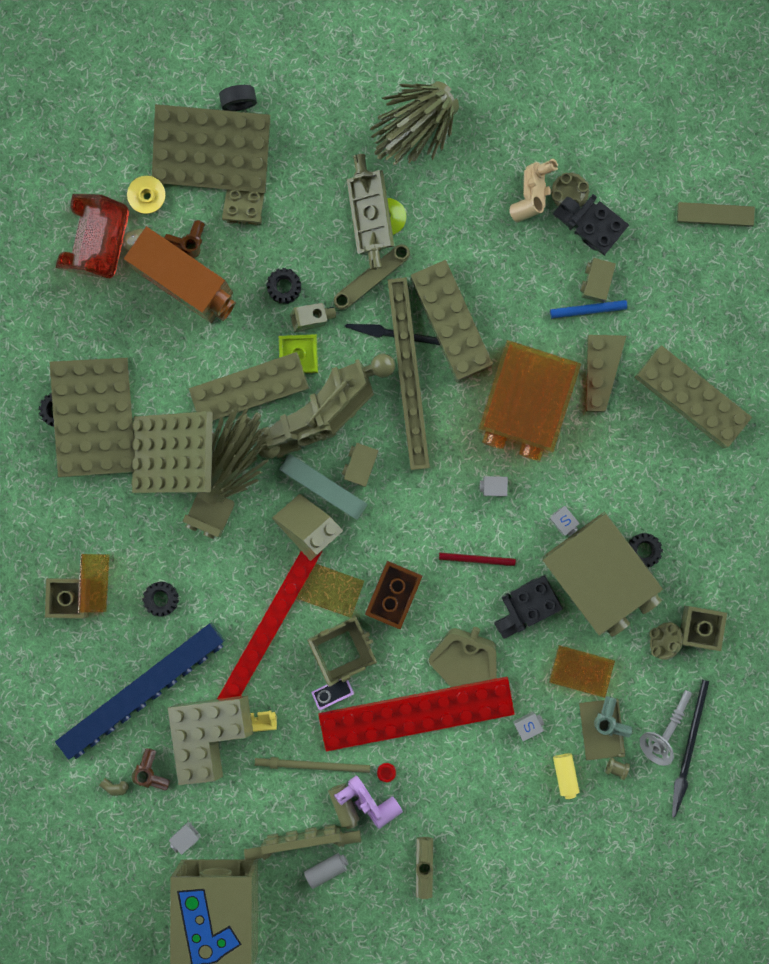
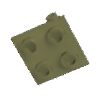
[222,189,264,226]

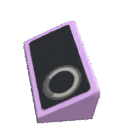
[311,679,354,711]

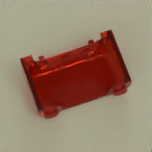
[55,194,129,279]

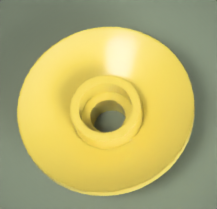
[127,176,166,214]

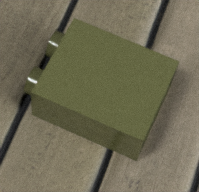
[543,511,663,637]

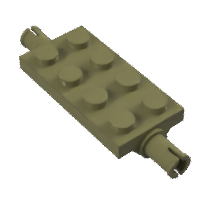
[347,154,394,270]
[244,824,361,861]

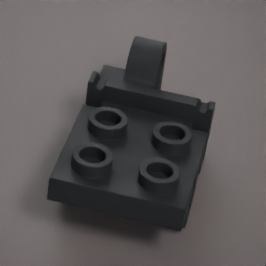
[553,194,629,256]
[494,575,563,639]

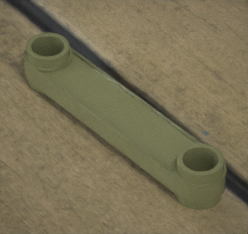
[334,244,410,310]

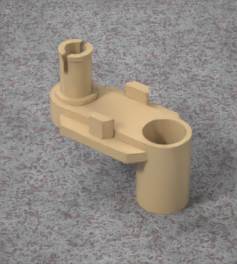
[509,159,558,222]

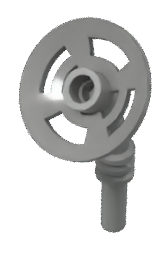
[640,690,692,766]

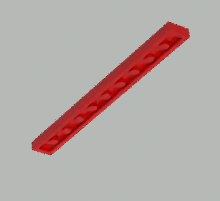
[217,551,323,699]

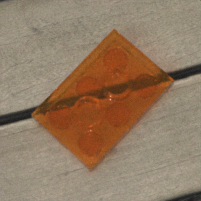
[549,645,615,698]

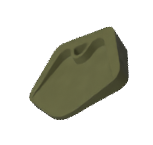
[429,627,497,687]

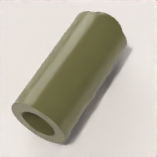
[328,783,360,829]

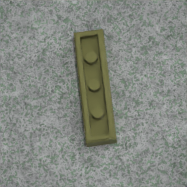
[677,202,755,227]

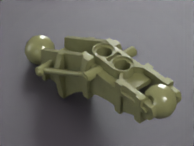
[256,353,395,459]

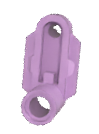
[334,776,403,829]

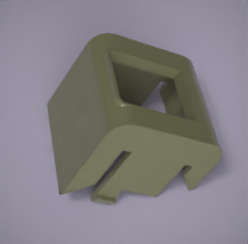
[307,616,377,687]

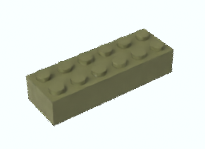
[410,260,493,383]
[634,345,752,449]

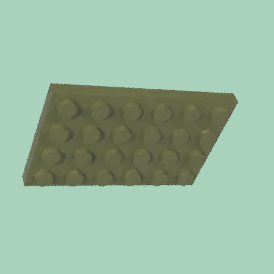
[152,104,271,193]
[49,358,135,477]
[131,411,213,493]

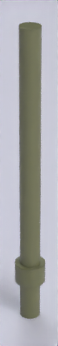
[255,757,370,773]

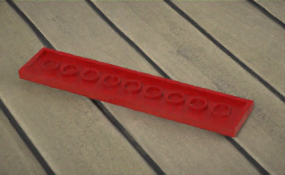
[318,676,515,752]

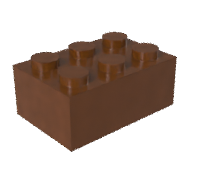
[365,561,423,630]

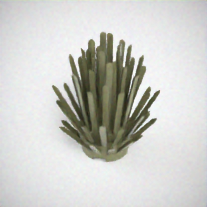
[370,81,459,165]
[197,407,269,505]

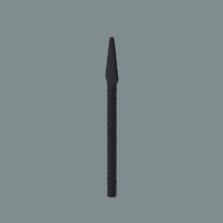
[345,324,440,346]
[672,679,709,817]

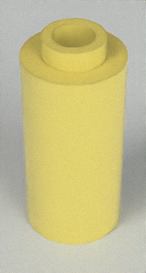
[553,753,580,799]

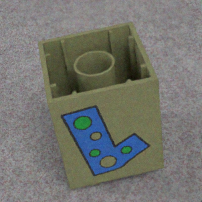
[170,859,258,964]

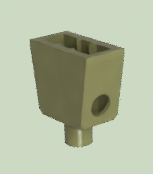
[290,303,336,333]

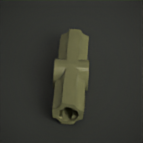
[416,837,433,899]

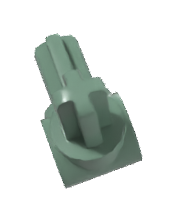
[594,696,632,738]

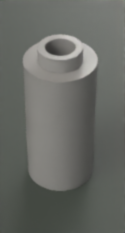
[304,853,349,889]

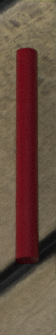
[439,552,516,566]

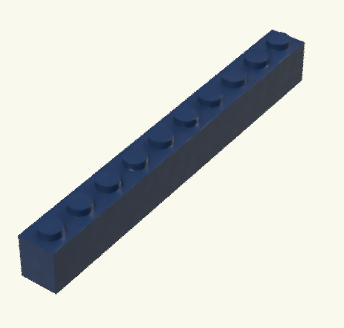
[55,622,225,760]

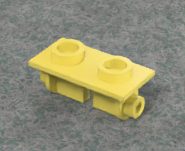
[251,710,277,732]

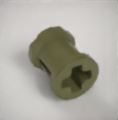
[605,757,630,780]

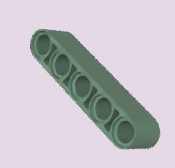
[279,453,368,520]

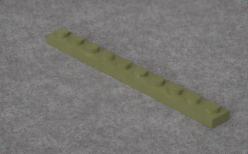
[387,277,430,470]

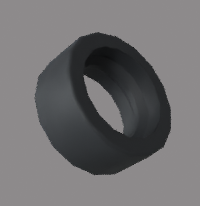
[219,84,257,111]

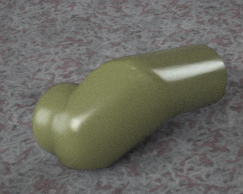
[99,778,129,796]

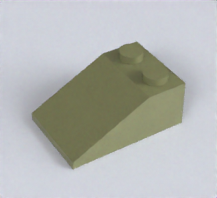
[272,494,343,561]

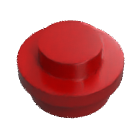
[377,763,396,782]

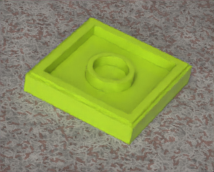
[279,334,318,373]

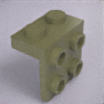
[182,493,235,539]

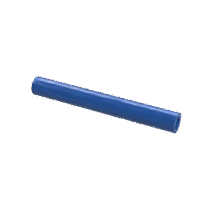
[550,300,627,319]

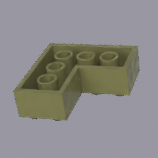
[168,696,253,785]

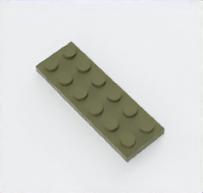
[189,352,309,421]

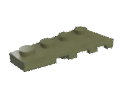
[586,335,626,412]

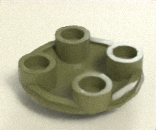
[551,172,589,207]
[649,622,683,660]

